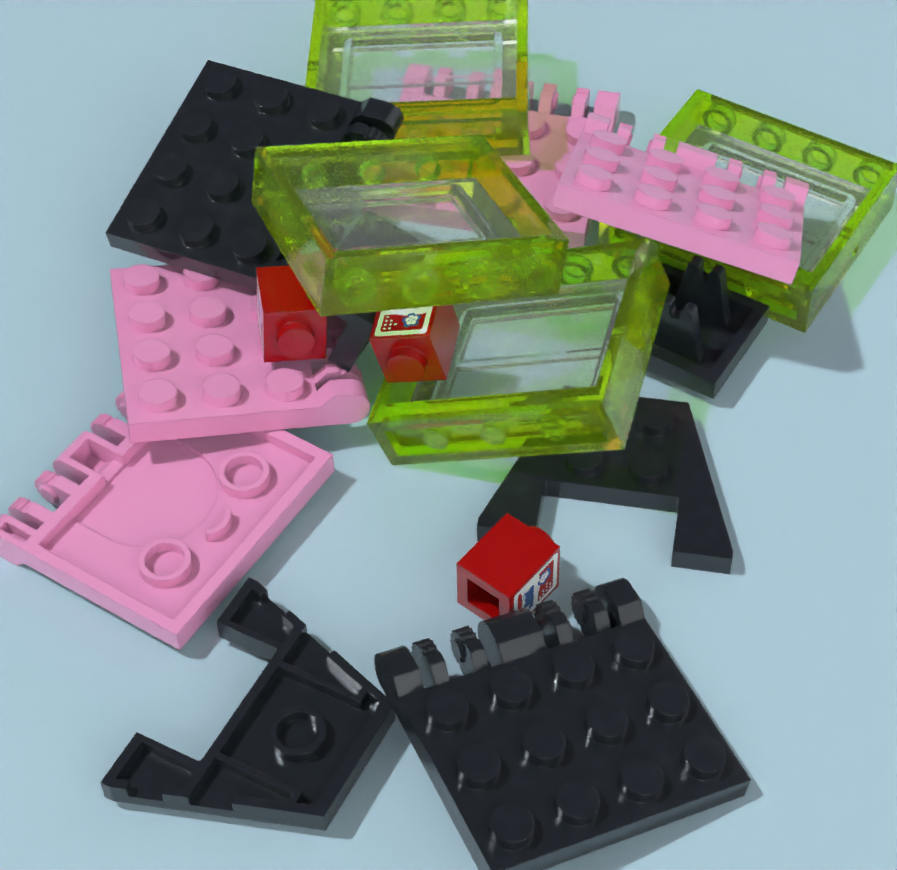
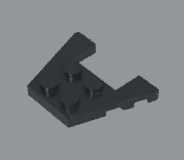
[477,388,733,574]
[100,577,396,831]

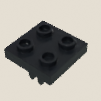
[605,255,770,399]

